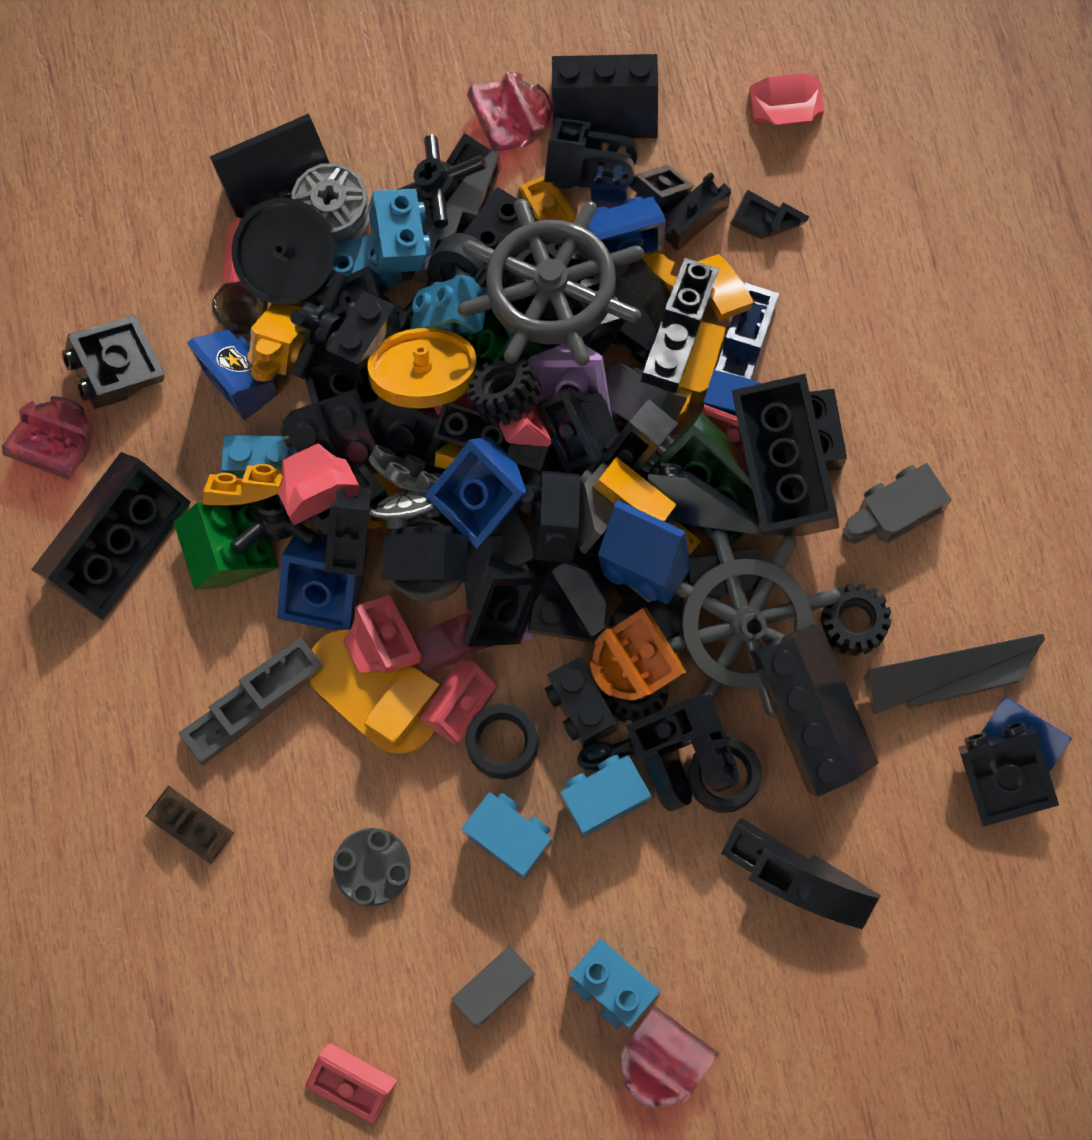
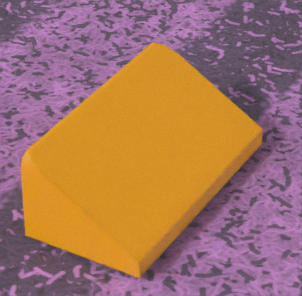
[593,457,676,521]

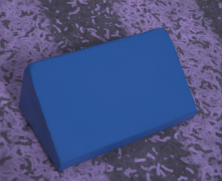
[981,697,1072,772]

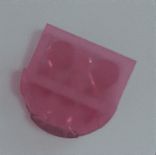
[467,72,552,152]
[2,396,91,480]
[620,1005,719,1108]

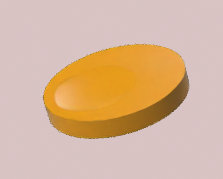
[368,328,477,408]

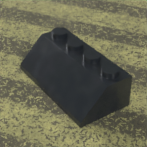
[731,373,839,536]
[31,452,191,620]
[749,622,879,797]

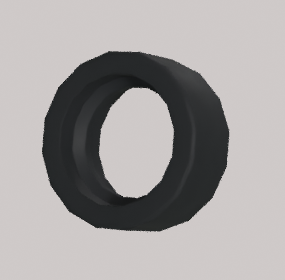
[465,704,539,780]
[688,737,762,813]

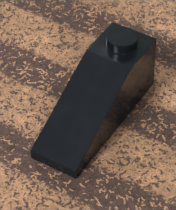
[648,463,760,534]

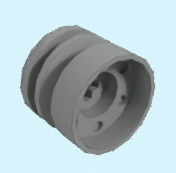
[292,163,372,243]

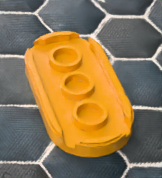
[309,630,435,755]

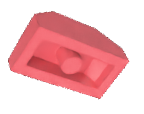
[749,73,824,125]
[278,444,361,526]
[343,594,421,673]

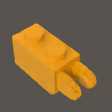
[247,304,305,382]
[676,322,726,425]

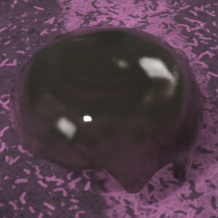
[212,281,268,335]

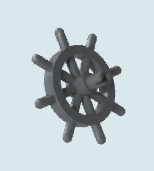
[457,199,644,366]
[667,529,841,718]

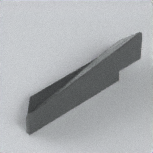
[863,634,1045,714]

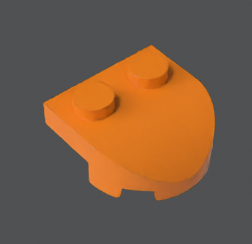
[590,608,686,700]

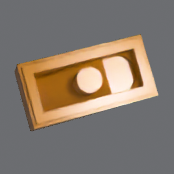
[518,175,576,247]
[363,666,440,748]

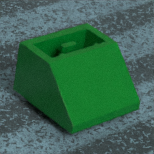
[173,502,278,590]

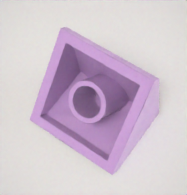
[528,342,612,426]

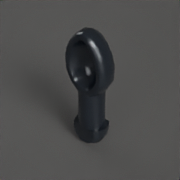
[577,739,636,771]

